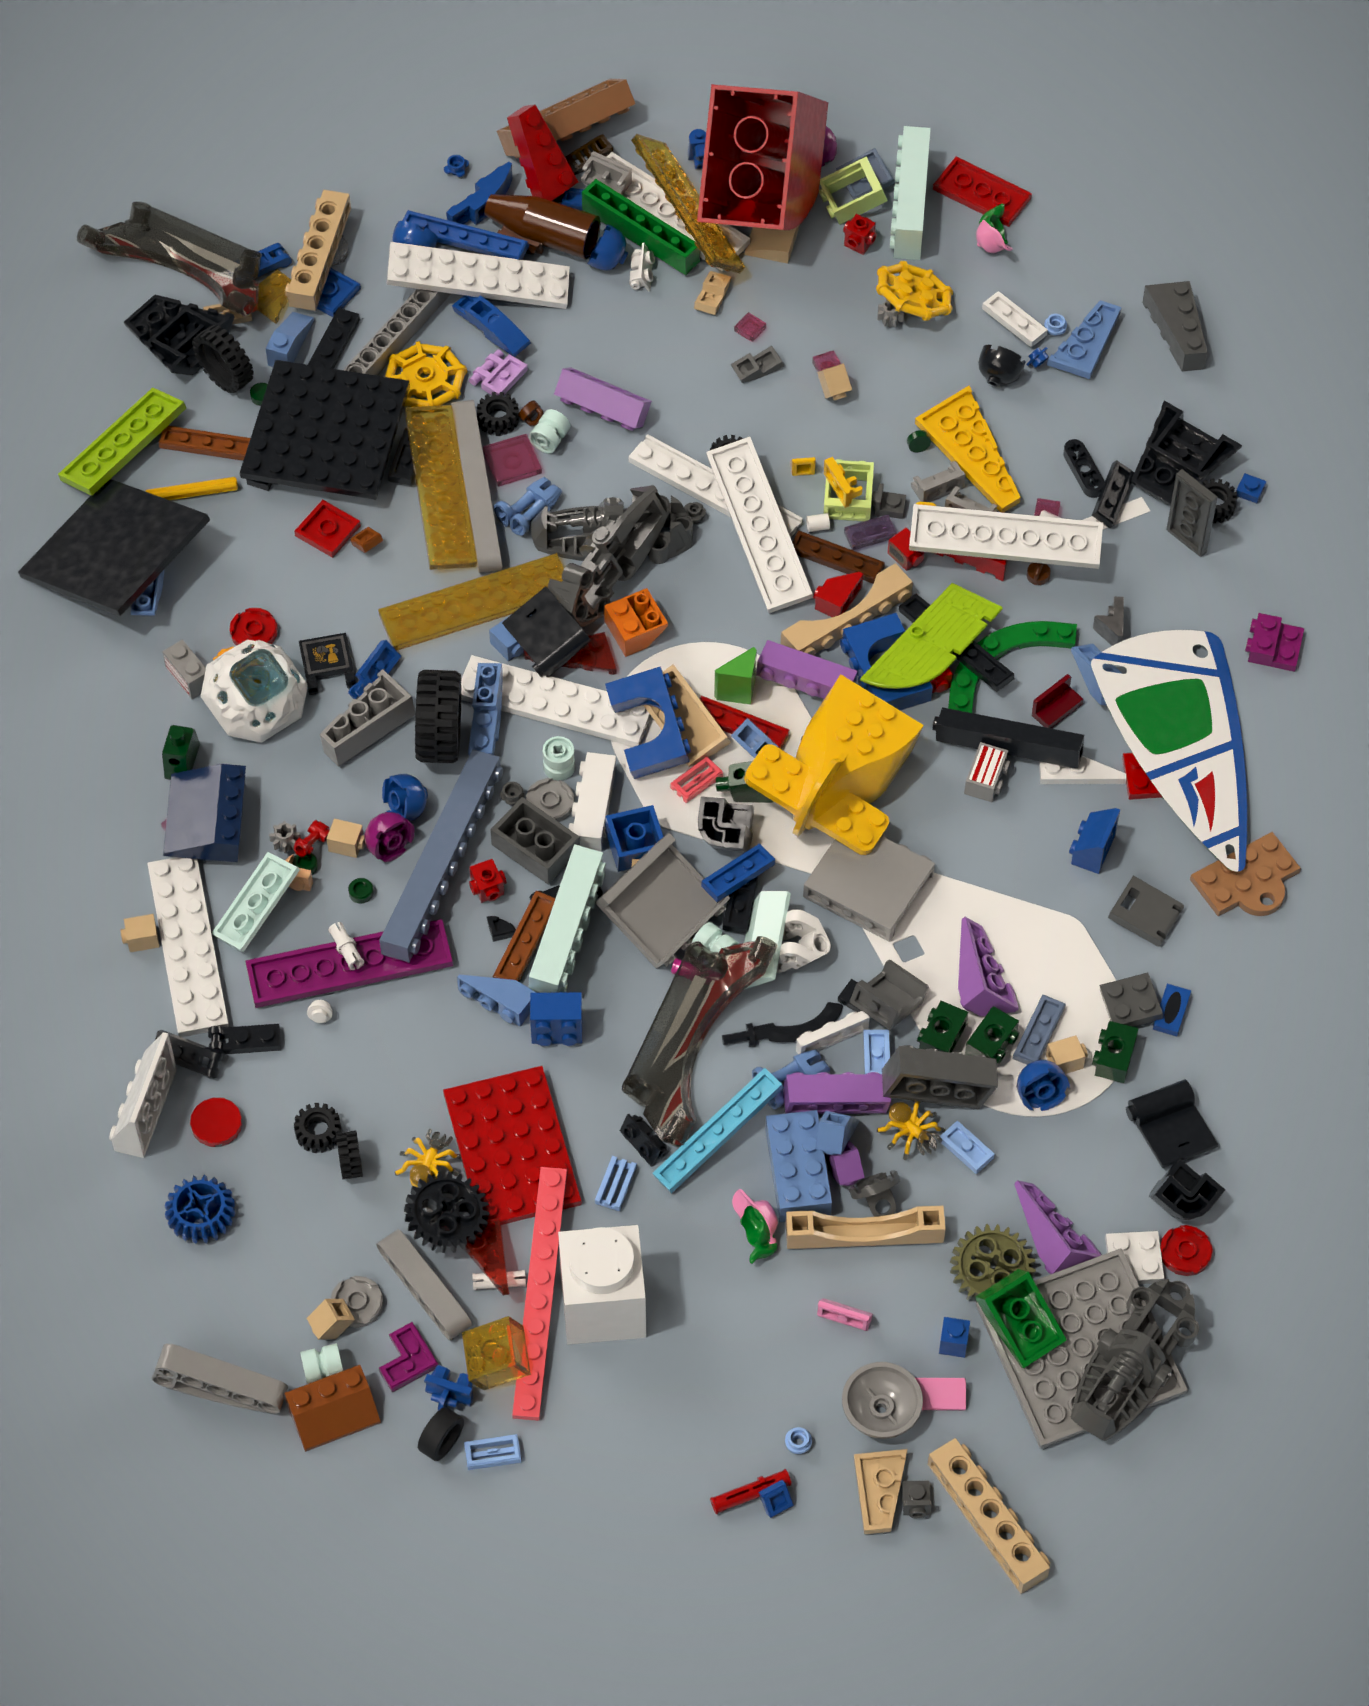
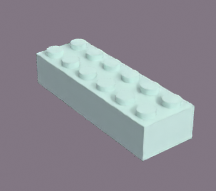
[890,126,930,260]
[529,844,606,993]

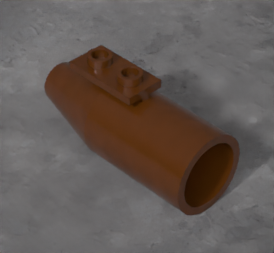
[485,194,601,259]

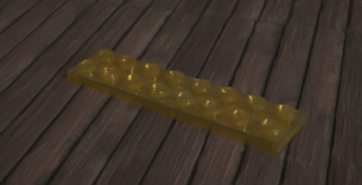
[631,134,745,274]
[405,405,477,570]
[378,553,564,651]

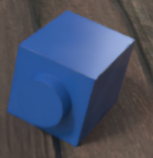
[939,1317,970,1358]

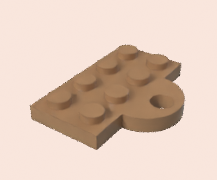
[1190,832,1301,916]

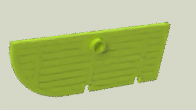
[860,583,1003,689]

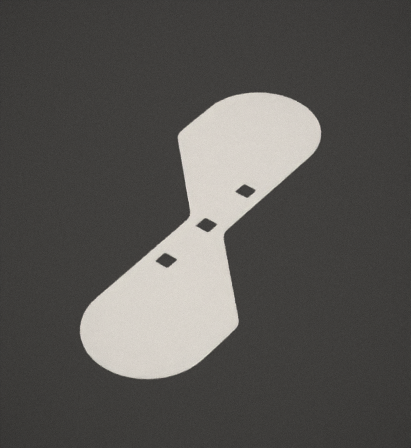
[611,642,1119,1117]

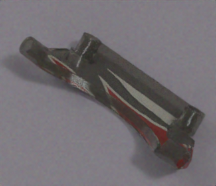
[77,201,262,317]
[622,936,778,1147]

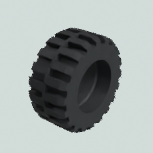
[415,670,462,763]

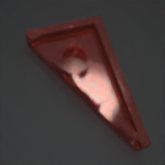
[524,632,617,675]
[450,1218,509,1295]

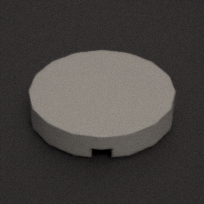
[526,778,574,822]
[331,1276,383,1328]

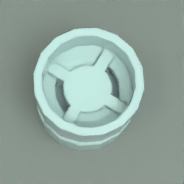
[529,409,571,454]
[542,736,575,781]
[691,922,739,969]
[300,1343,343,1384]

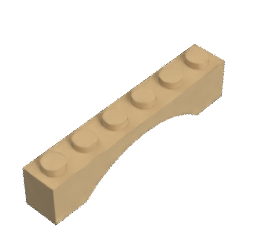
[781,563,913,656]
[786,1206,946,1249]

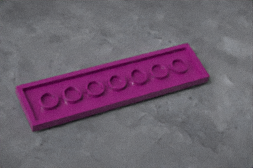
[245,919,453,1008]

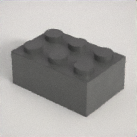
[490,797,580,885]

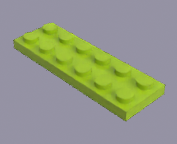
[58,387,187,496]

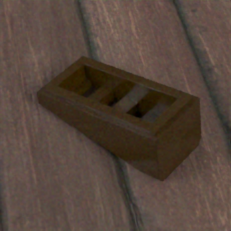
[565,134,613,175]

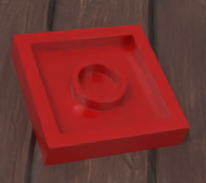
[294,499,361,558]

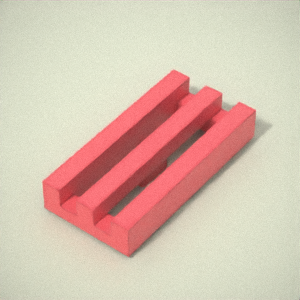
[670,757,723,803]

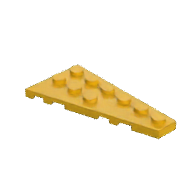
[915,385,1021,513]

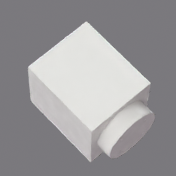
[558,1225,646,1345]

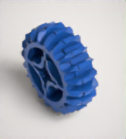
[165,1174,235,1244]

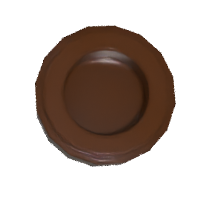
[519,400,544,426]
[1027,562,1051,585]

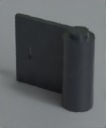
[502,586,592,677]
[1126,1079,1218,1168]

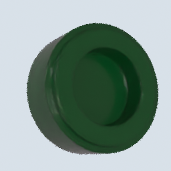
[250,382,268,406]
[907,430,931,453]
[292,853,318,875]
[348,878,374,904]

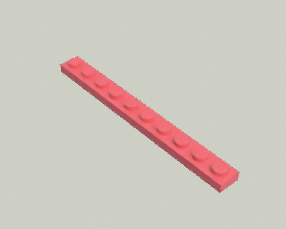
[512,1167,567,1421]

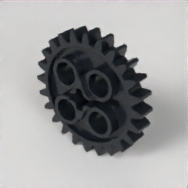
[404,1171,490,1253]

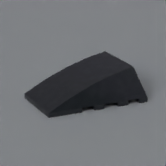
[124,294,235,375]
[1131,400,1242,506]

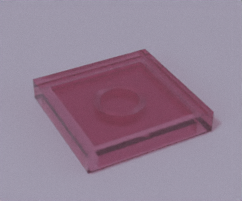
[483,434,542,486]

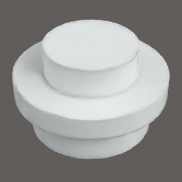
[307,1000,333,1023]

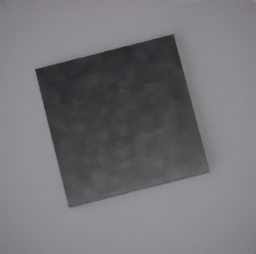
[240,360,410,500]

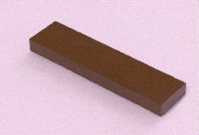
[792,530,885,584]

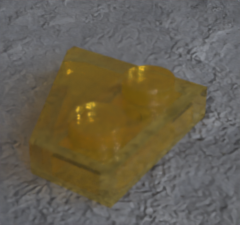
[253,269,291,324]

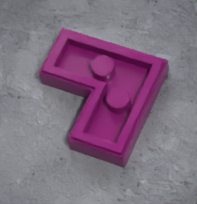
[379,1322,438,1392]

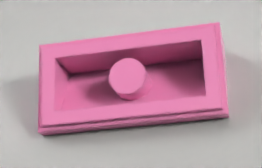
[817,1298,873,1331]
[915,1378,966,1410]

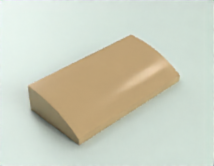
[745,225,800,263]
[644,664,731,767]

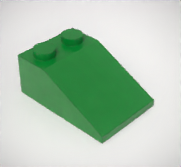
[975,1269,1067,1368]

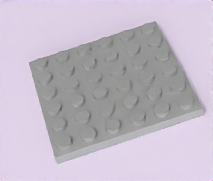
[976,1248,1188,1449]

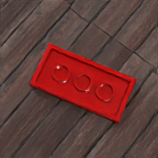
[932,156,1032,227]

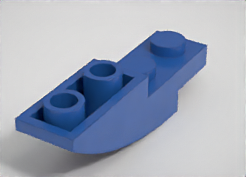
[446,161,513,225]
[452,295,531,357]

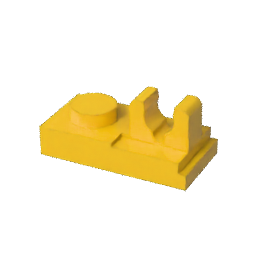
[824,457,863,508]

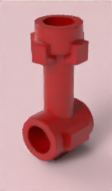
[294,820,330,857]

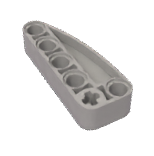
[152,1344,288,1414]

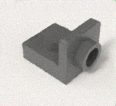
[871,483,906,519]
[902,1481,932,1518]

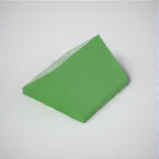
[714,647,757,705]

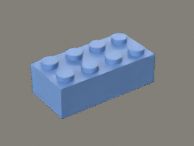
[765,1110,832,1222]

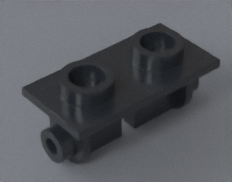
[619,1114,669,1167]

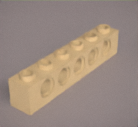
[285,189,351,311]
[927,1438,1050,1594]

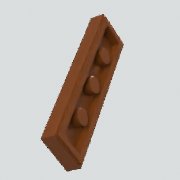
[159,426,250,461]
[493,891,556,982]

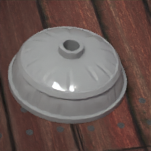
[842,1362,923,1439]

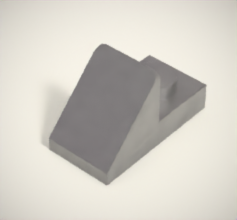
[1093,596,1124,646]

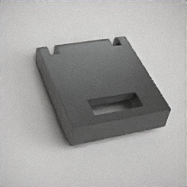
[1108,875,1184,946]

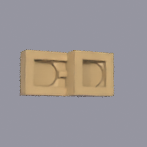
[694,271,731,315]

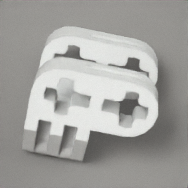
[776,910,831,973]

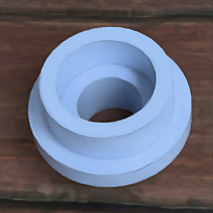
[1044,314,1067,335]
[785,1427,812,1454]

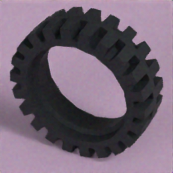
[192,325,254,393]

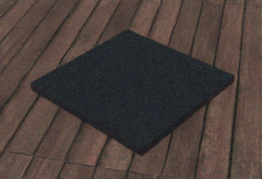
[18,479,210,616]

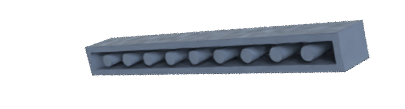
[379,749,503,962]

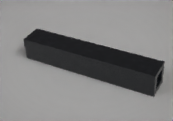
[932,707,1084,769]

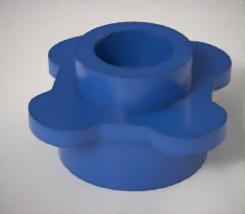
[444,155,469,177]
[1026,347,1049,369]

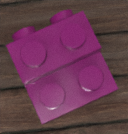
[1245,613,1304,672]

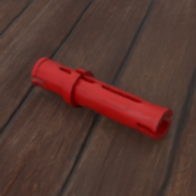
[710,1469,792,1514]

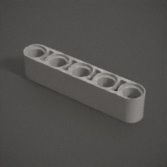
[376,1229,472,1340]

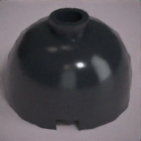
[978,344,1026,387]

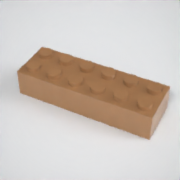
[497,79,635,158]

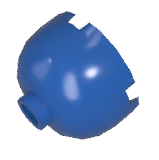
[392,221,438,248]
[587,224,628,270]
[382,774,428,821]
[1016,1060,1070,1111]

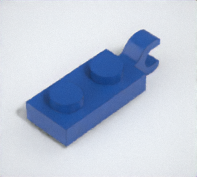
[348,640,401,699]

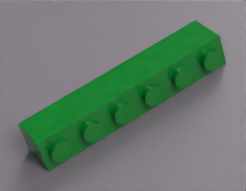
[582,179,700,275]

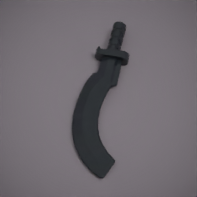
[722,1002,843,1047]

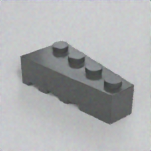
[1142,281,1207,372]

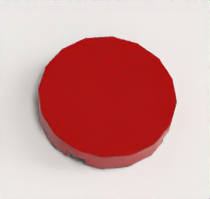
[229,608,278,650]
[190,1097,242,1147]
[1160,1225,1213,1276]

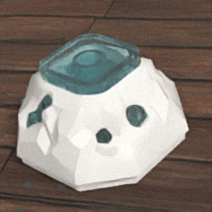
[200,639,308,743]

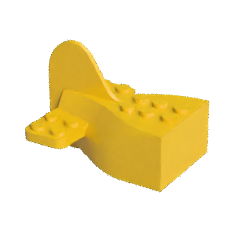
[744,674,924,855]

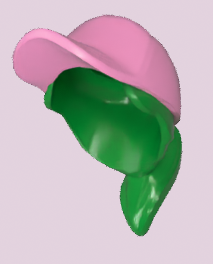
[976,204,1013,253]
[732,1189,778,1264]

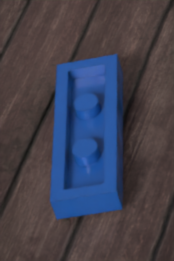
[701,843,775,902]

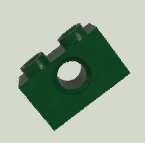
[917,1001,969,1053]
[965,1006,1020,1064]
[1092,1021,1139,1083]

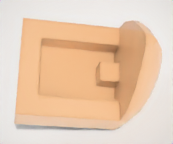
[285,854,313,891]

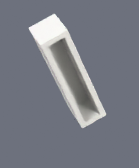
[569,752,616,851]

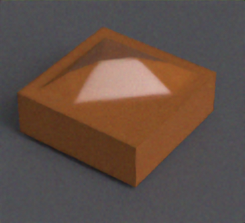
[350,527,383,553]

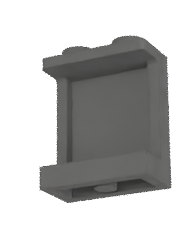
[850,960,929,1030]

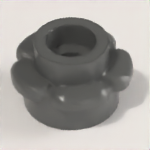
[684,502,706,524]
[500,782,524,805]

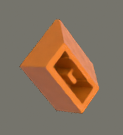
[604,588,668,657]

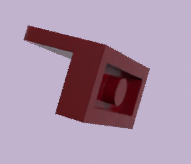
[1031,674,1084,728]

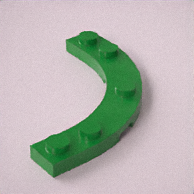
[948,621,1077,713]

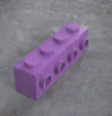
[554,367,652,430]
[756,640,858,699]
[783,1072,891,1114]

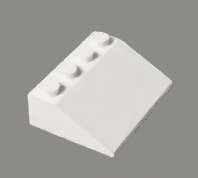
[109,1032,177,1158]

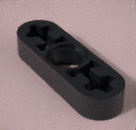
[1063,439,1105,498]

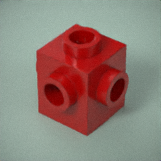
[843,214,877,255]
[469,858,507,903]

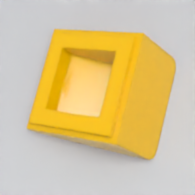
[790,457,816,476]

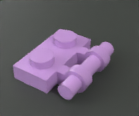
[469,349,528,395]

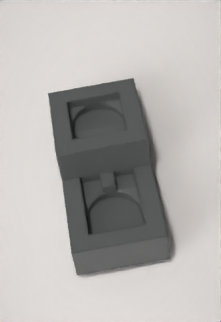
[731,346,784,383]

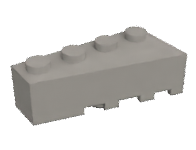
[320,669,415,767]

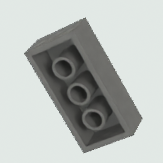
[882,1045,998,1109]

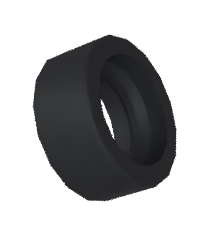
[417,1407,464,1461]

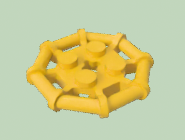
[876,261,953,321]
[385,341,468,412]

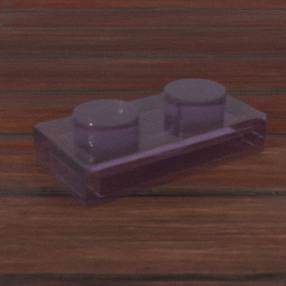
[844,515,897,550]

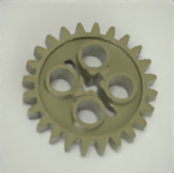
[950,1224,1036,1303]

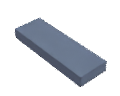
[1013,994,1066,1065]

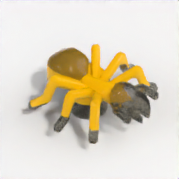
[877,1101,946,1160]
[394,1129,461,1187]

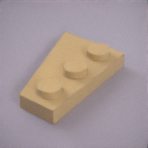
[854,1449,907,1534]

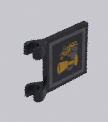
[299,633,356,695]

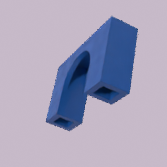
[840,613,933,710]
[605,666,692,779]

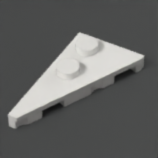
[1039,756,1126,784]

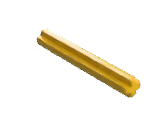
[145,477,238,500]

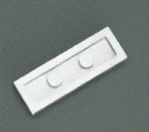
[982,291,1048,348]
[796,1011,869,1054]

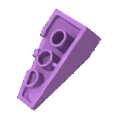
[958,916,1019,1016]
[1014,1180,1101,1274]

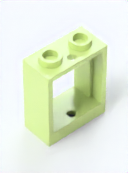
[819,156,888,225]
[824,459,874,522]

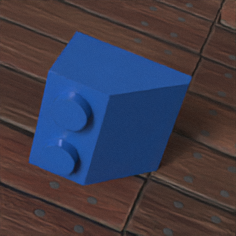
[1069,808,1120,874]

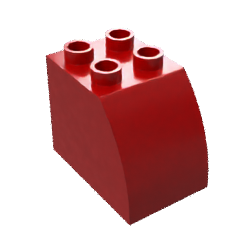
[697,84,829,230]

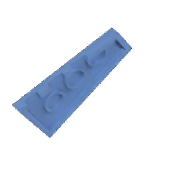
[1047,300,1121,379]

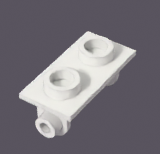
[629,243,655,292]

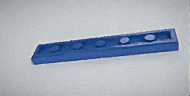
[402,210,529,260]

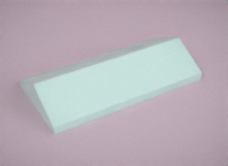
[211,852,300,952]
[737,891,791,991]

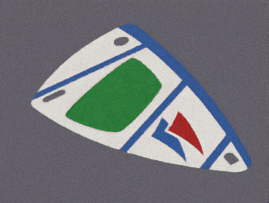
[1091,630,1247,872]

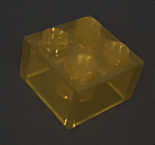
[462,1316,531,1390]

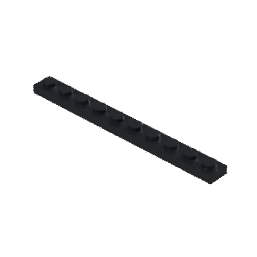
[246,308,360,491]

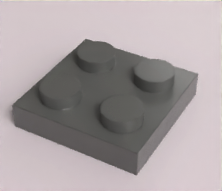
[1099,972,1163,1027]

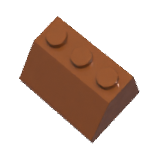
[284,1365,381,1452]

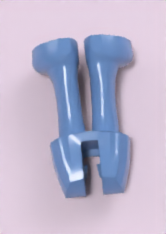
[494,477,562,536]
[752,1049,830,1109]

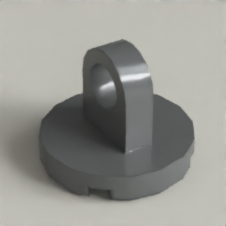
[849,1170,900,1217]

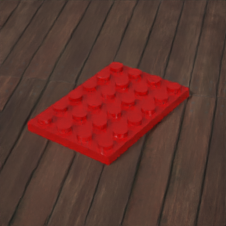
[443,1066,582,1230]

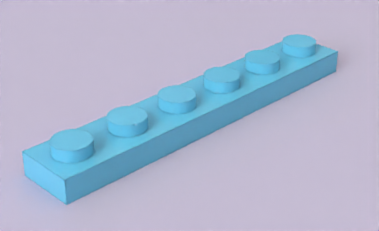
[652,1068,784,1194]

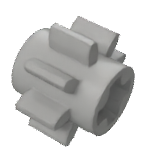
[877,299,904,327]
[269,821,301,853]

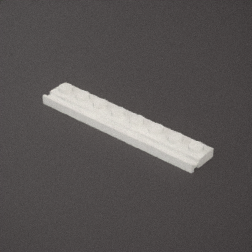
[629,434,803,538]

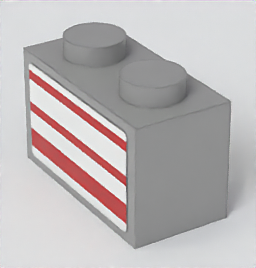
[162,639,206,699]
[964,742,1011,802]

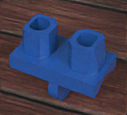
[687,129,706,169]
[424,1365,474,1411]

